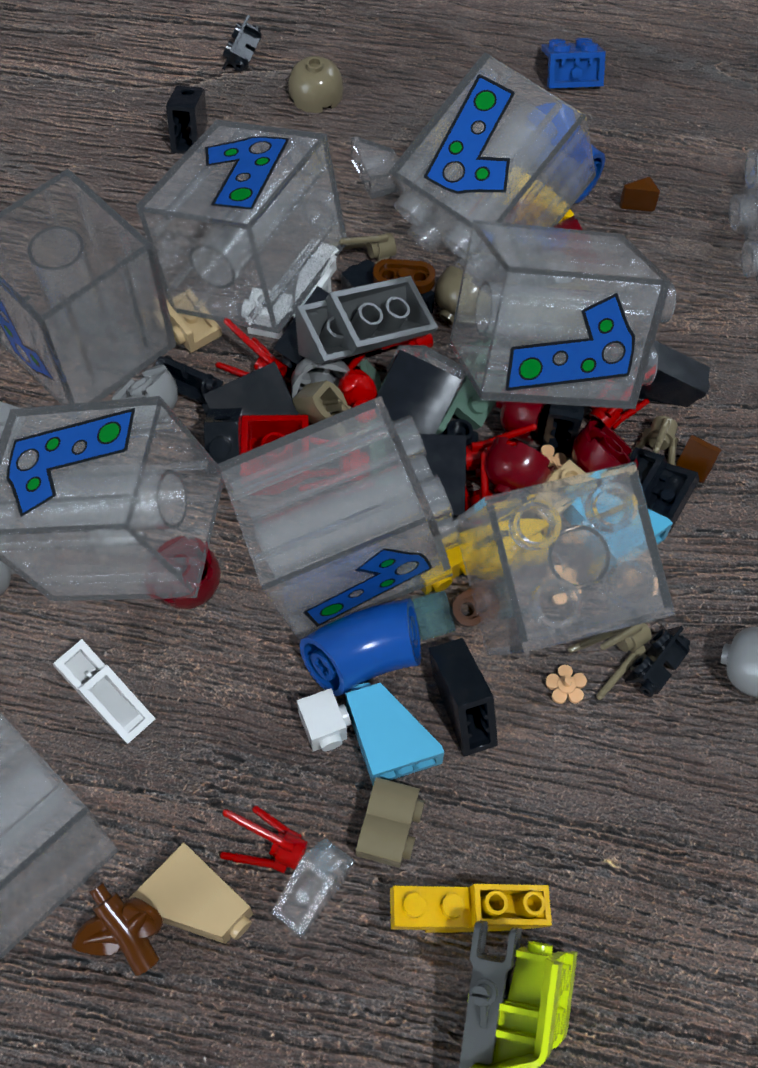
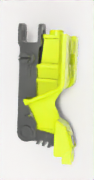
[459,920,578,1068]

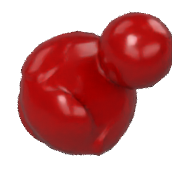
[337,369,377,422]

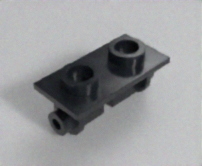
[222,14,262,71]
[155,355,224,404]
[624,626,691,697]

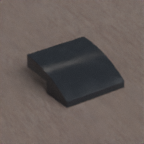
[373,350,462,434]
[610,447,700,533]

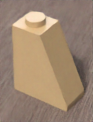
[128,842,253,944]

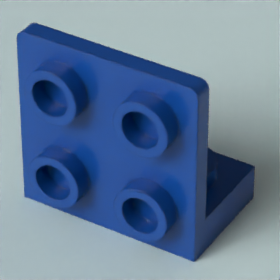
[541,38,606,89]

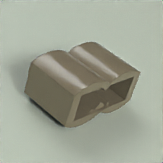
[293,380,367,443]
[356,777,425,868]

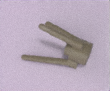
[326,232,397,263]
[629,416,679,465]
[568,617,652,700]

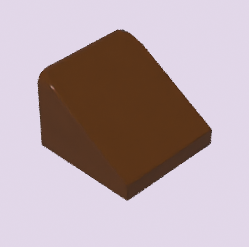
[619,177,660,212]
[676,435,721,483]

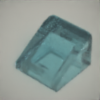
[412,591,455,641]

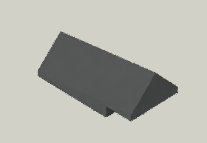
[295,275,438,365]

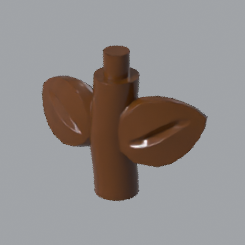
[71,882,163,976]

